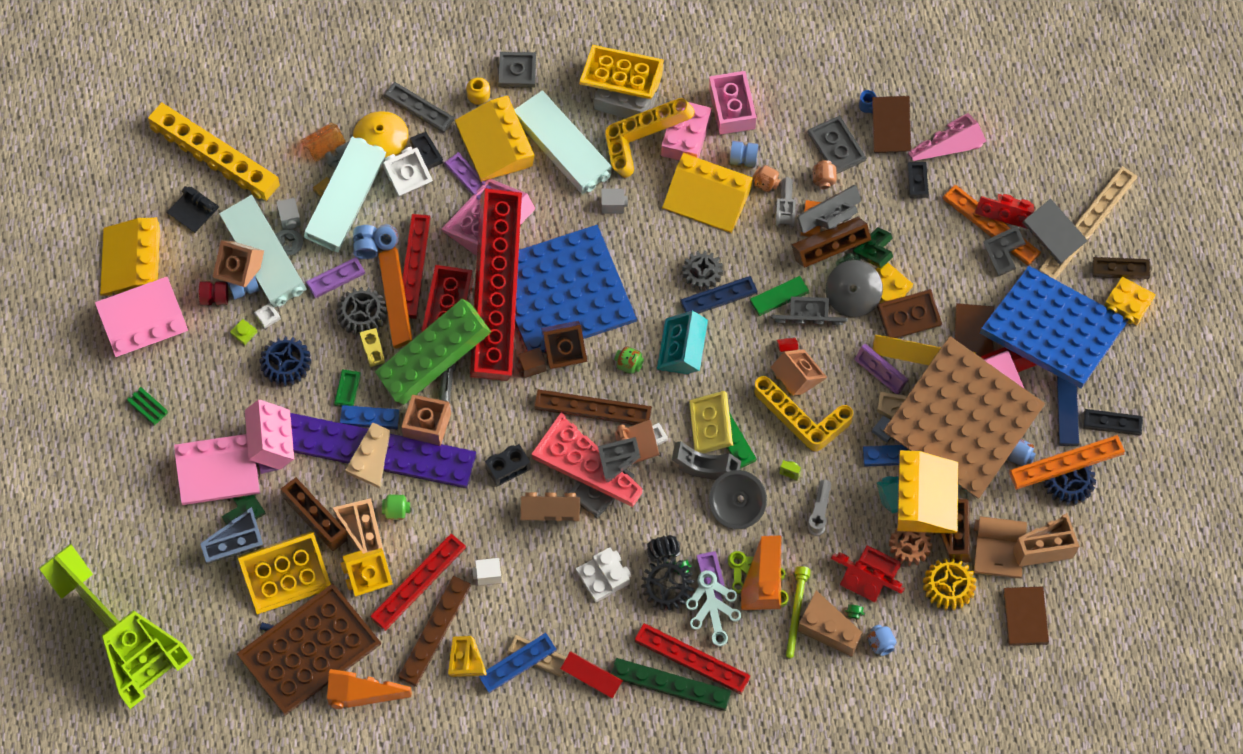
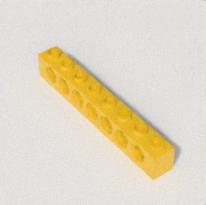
[148,102,280,201]

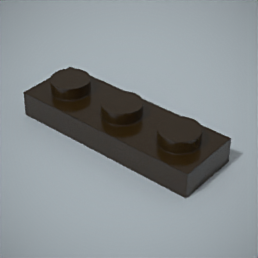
[1092,257,1150,279]

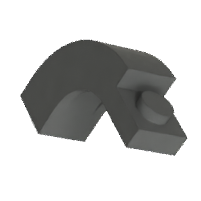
[672,441,741,480]

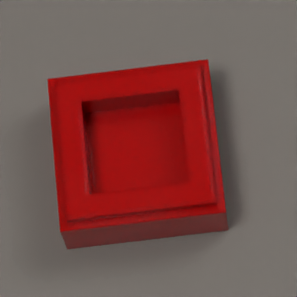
[776,337,799,352]

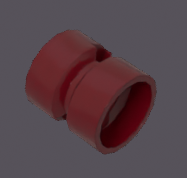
[199,281,228,306]

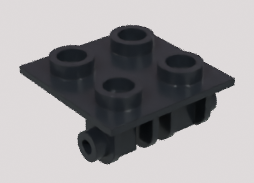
[167,186,219,233]

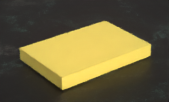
[689,391,733,453]

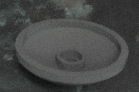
[826,260,883,317]
[709,470,767,529]

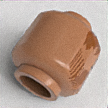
[812,160,837,189]
[753,165,781,192]

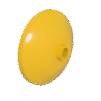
[353,111,408,160]

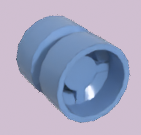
[730,141,758,168]
[353,225,378,259]
[228,276,259,300]

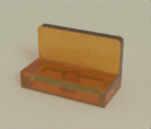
[300,122,346,162]

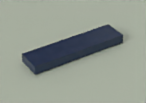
[680,276,757,314]
[1057,376,1079,447]

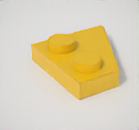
[448,636,486,677]

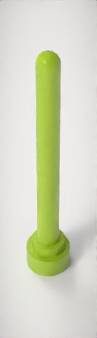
[786,566,811,659]

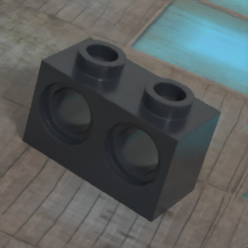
[485,444,531,487]

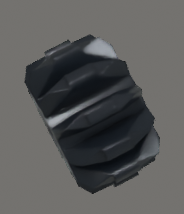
[647,535,680,562]

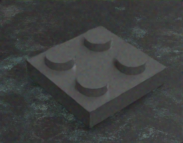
[498,52,536,88]

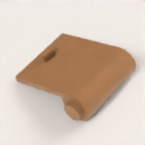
[974,516,1027,579]

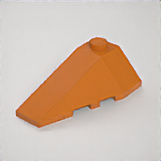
[741,535,782,610]
[327,669,412,709]

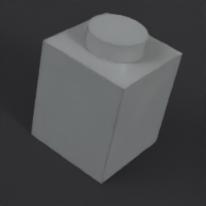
[601,189,628,214]
[277,198,301,229]

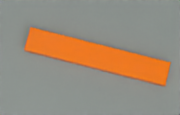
[943,185,1041,266]
[378,247,412,349]
[1009,435,1125,490]

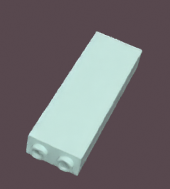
[514,90,611,194]
[304,137,386,253]
[219,195,307,308]

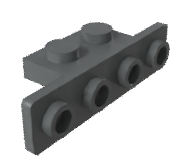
[797,185,861,233]
[771,296,848,325]

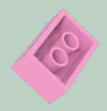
[709,71,756,135]
[661,102,712,161]
[245,400,294,470]

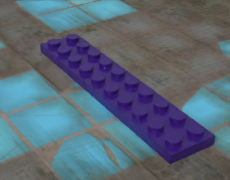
[290,413,476,489]

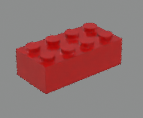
[421,265,473,333]

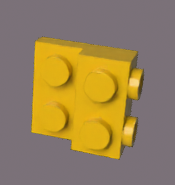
[1104,277,1156,326]
[340,548,393,597]

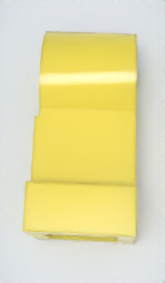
[360,328,385,367]

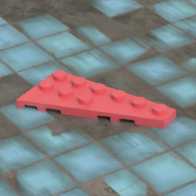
[531,412,642,507]

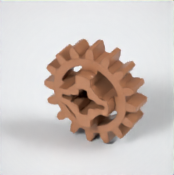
[889,528,932,566]

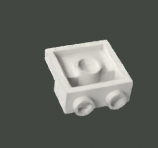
[382,147,433,197]
[576,547,631,603]

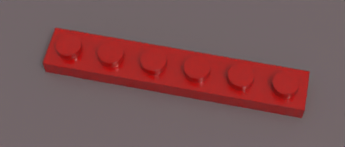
[403,214,431,319]
[370,534,466,631]
[635,623,751,695]

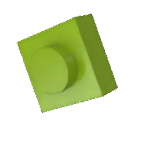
[230,319,257,345]
[779,460,801,481]

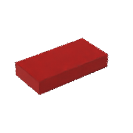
[858,545,902,580]

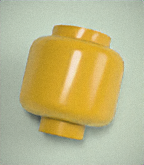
[466,77,490,105]

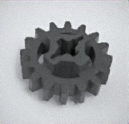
[682,250,723,291]

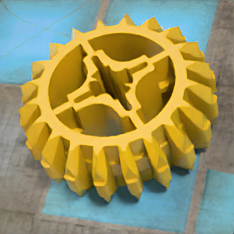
[923,558,976,611]

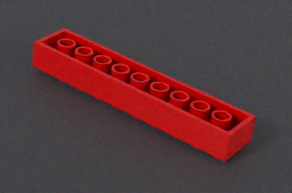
[470,188,522,381]

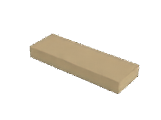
[507,635,566,677]

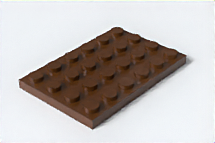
[237,583,381,716]

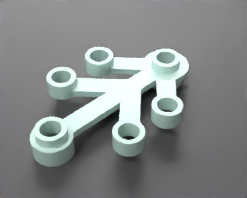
[686,571,741,647]

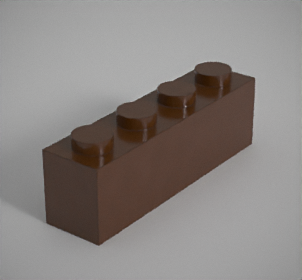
[791,217,871,268]
[281,477,348,551]

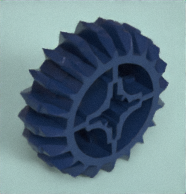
[259,336,312,387]
[1044,465,1096,506]

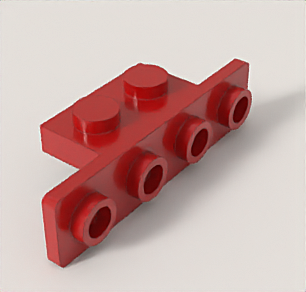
[975,194,1034,229]
[831,552,905,602]

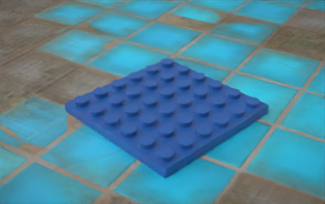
[515,224,637,353]
[980,266,1129,389]

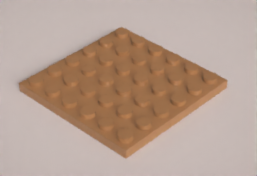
[883,336,1045,499]

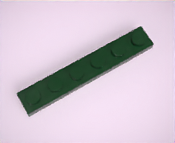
[611,658,731,711]

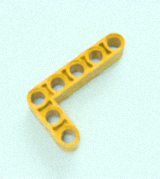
[605,98,694,178]
[872,335,976,365]
[754,376,853,452]

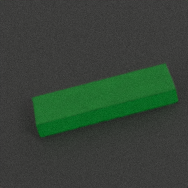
[750,276,809,316]

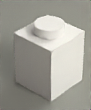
[472,558,502,585]

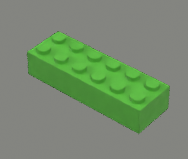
[375,299,491,405]

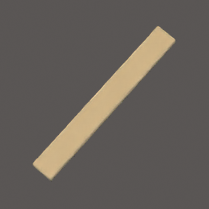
[1038,166,1137,280]

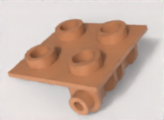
[615,420,660,465]

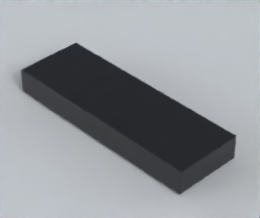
[1083,409,1143,436]

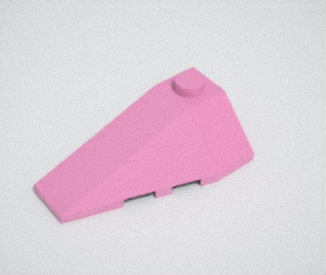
[908,113,986,161]

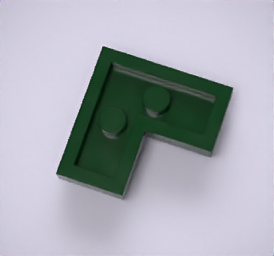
[853,227,894,268]
[221,495,266,525]

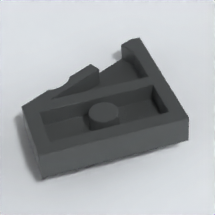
[598,437,640,483]

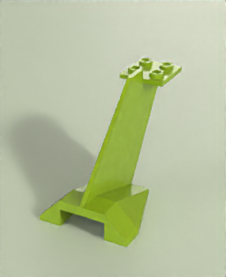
[39,544,194,709]

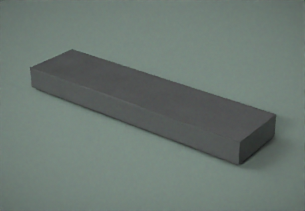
[384,82,454,133]

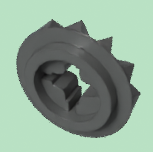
[276,229,303,256]

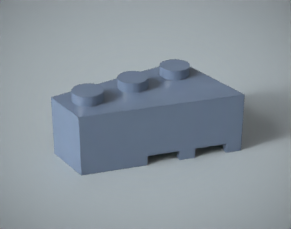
[200,507,264,564]

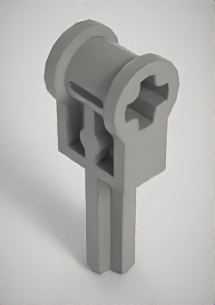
[775,177,796,227]
[808,479,831,536]

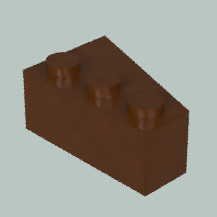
[940,499,970,563]

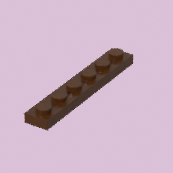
[534,389,652,425]
[399,575,471,687]

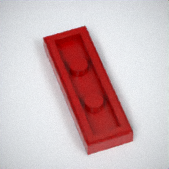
[560,651,623,699]

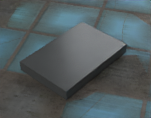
[807,115,867,174]
[1022,198,1088,265]
[568,469,634,519]

